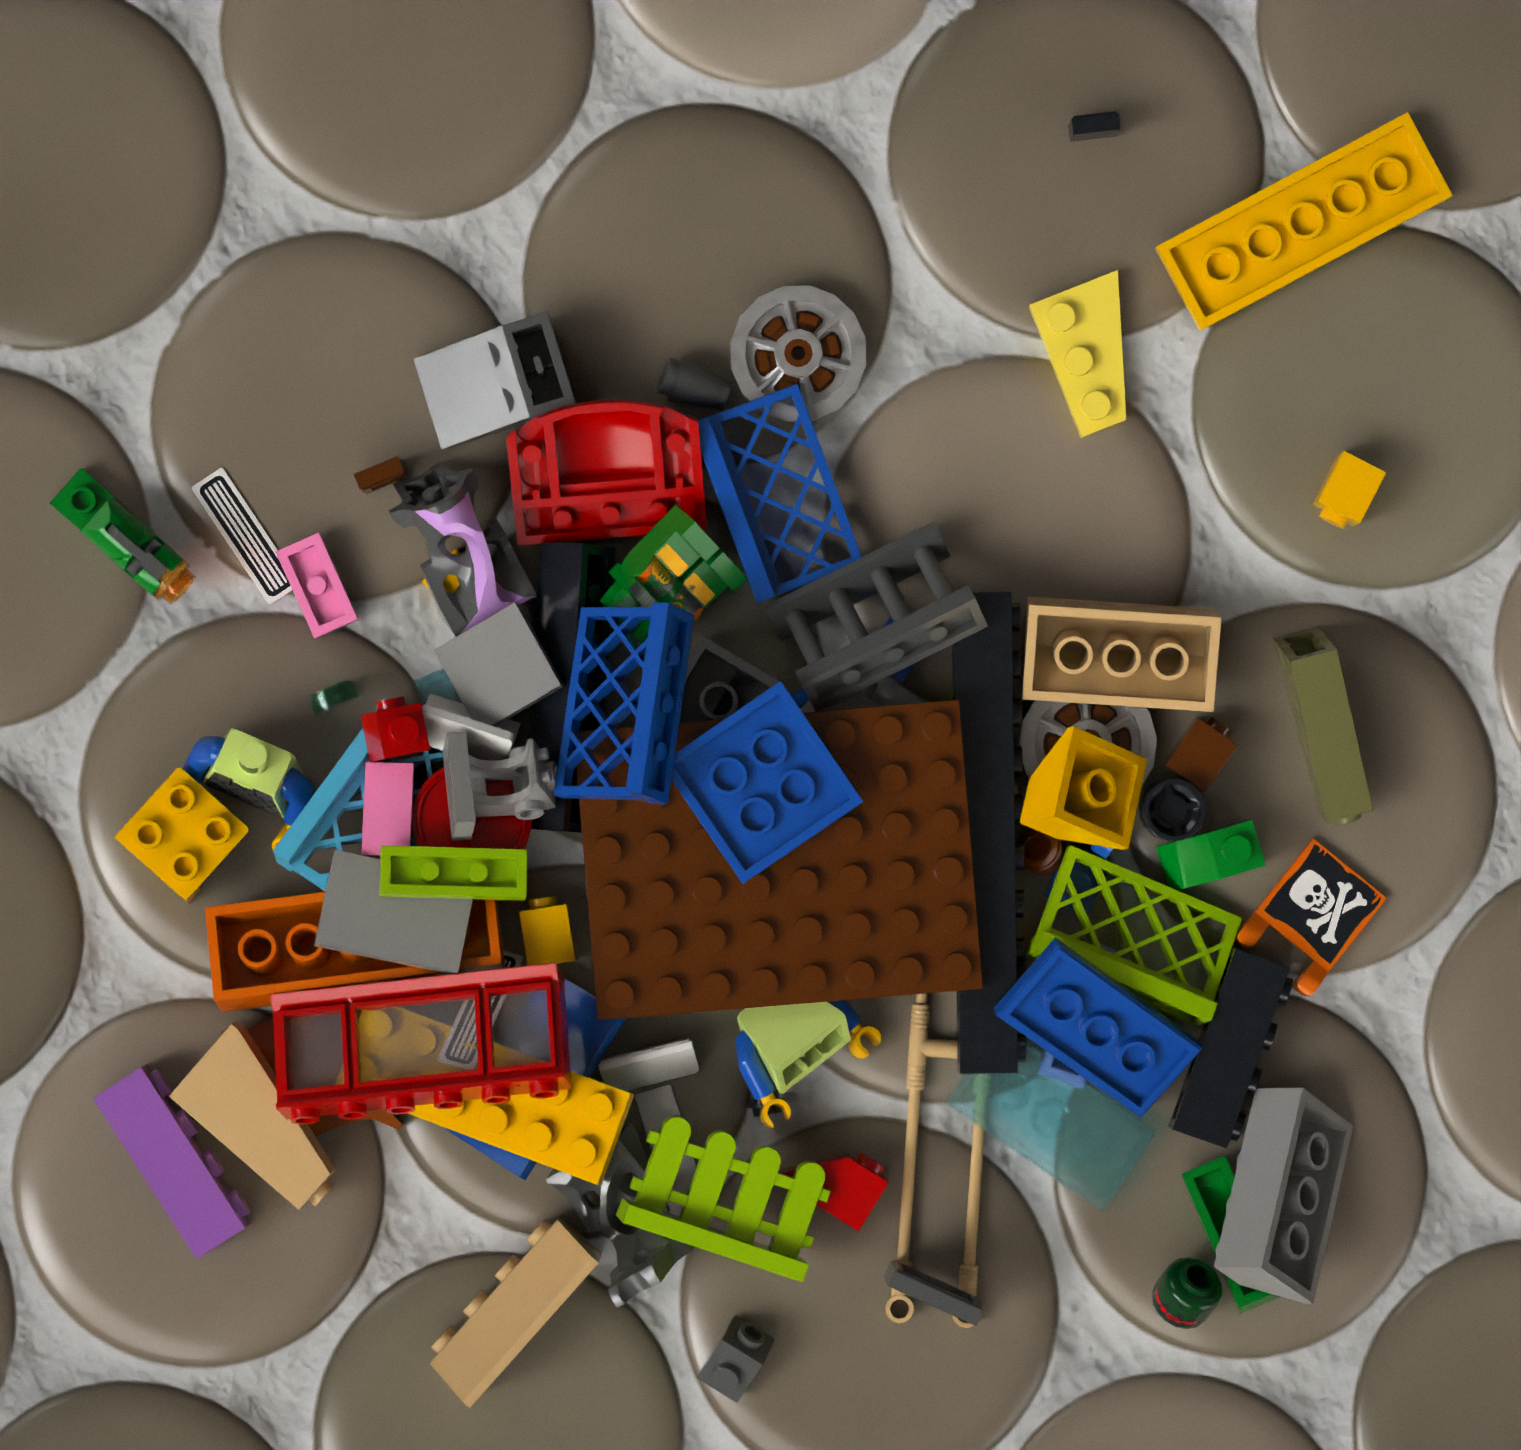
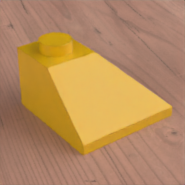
[1019,726,1148,850]

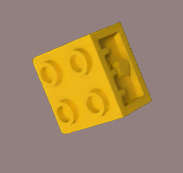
[114,768,249,904]

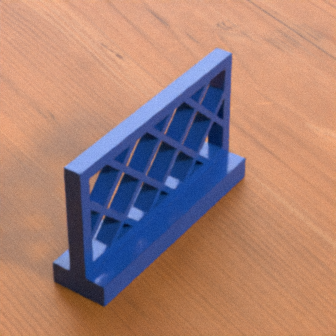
[698,384,862,603]
[553,603,695,804]

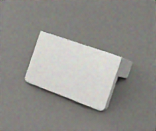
[422,693,521,761]

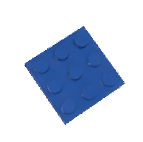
[671,681,863,884]

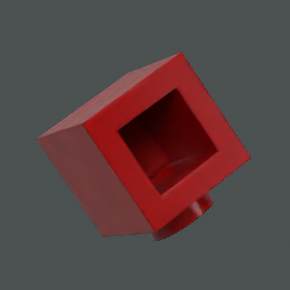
[361,696,430,762]

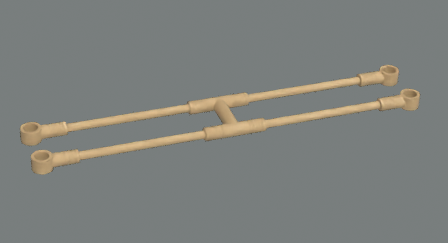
[885,781,1018,1328]

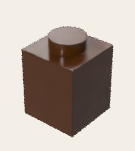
[1161,716,1238,793]

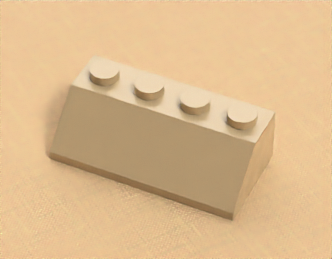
[1022,596,1222,712]
[430,1216,602,1408]

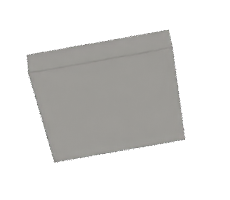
[434,602,564,727]

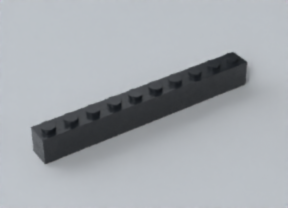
[952,592,1027,1074]

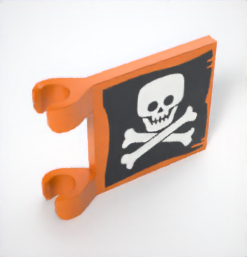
[1235,838,1387,996]

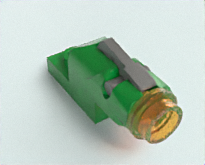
[50,468,196,605]

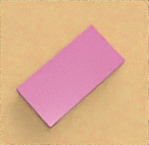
[361,762,414,859]

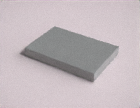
[314,850,473,974]

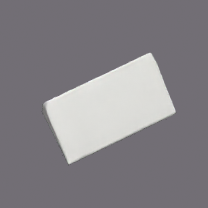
[598,1037,699,1091]

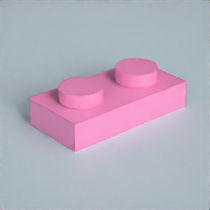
[276,532,359,639]

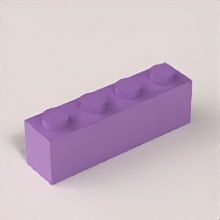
[93,1064,251,1259]

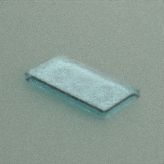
[945,1042,1156,1212]

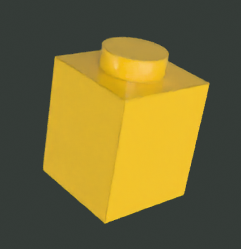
[1312,451,1386,529]
[519,896,577,966]

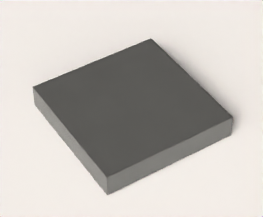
[884,1260,983,1326]

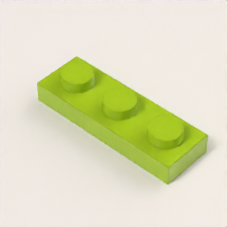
[379,845,527,901]

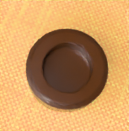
[1018,828,1066,876]

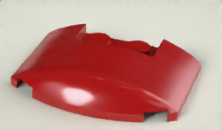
[506,399,707,546]

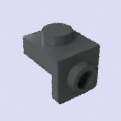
[697,1315,774,1403]

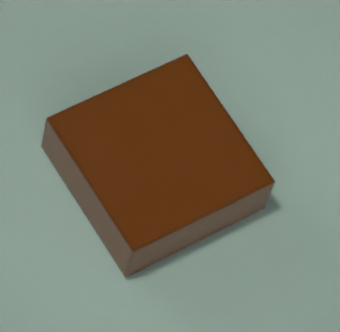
[354,456,407,494]

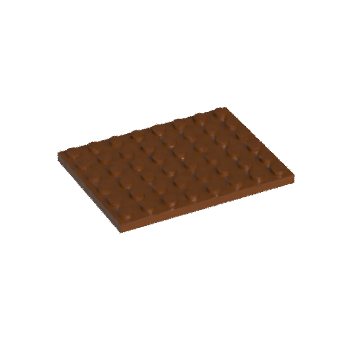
[576,699,983,1020]

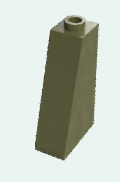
[1273,626,1373,824]

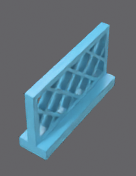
[273,698,443,891]

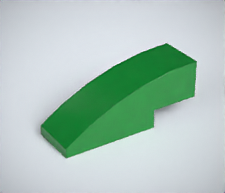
[1181,1156,1280,1314]

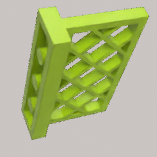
[1025,845,1242,1027]

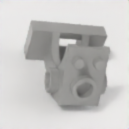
[443,732,557,841]

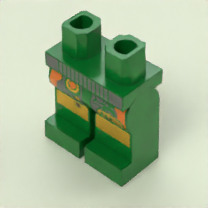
[599,504,747,644]

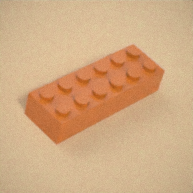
[205,892,506,1012]

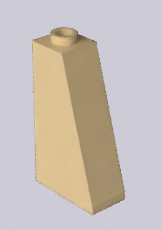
[169,1021,336,1210]

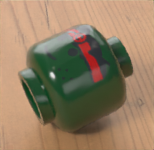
[1152,1257,1222,1329]

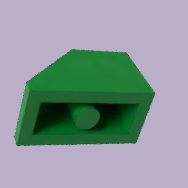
[1155,819,1266,890]

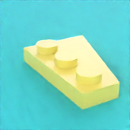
[1029,270,1126,438]

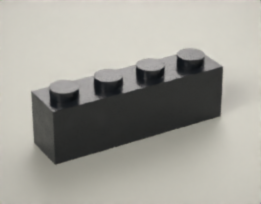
[1168,948,1293,1149]

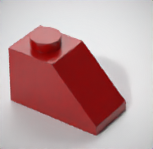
[780,1152,889,1232]

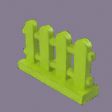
[616,1115,831,1283]

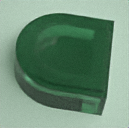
[308,680,360,716]

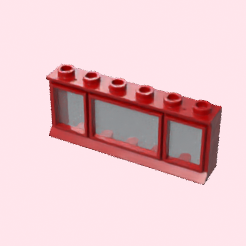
[269,963,572,1124]

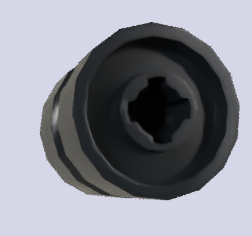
[1138,779,1206,841]

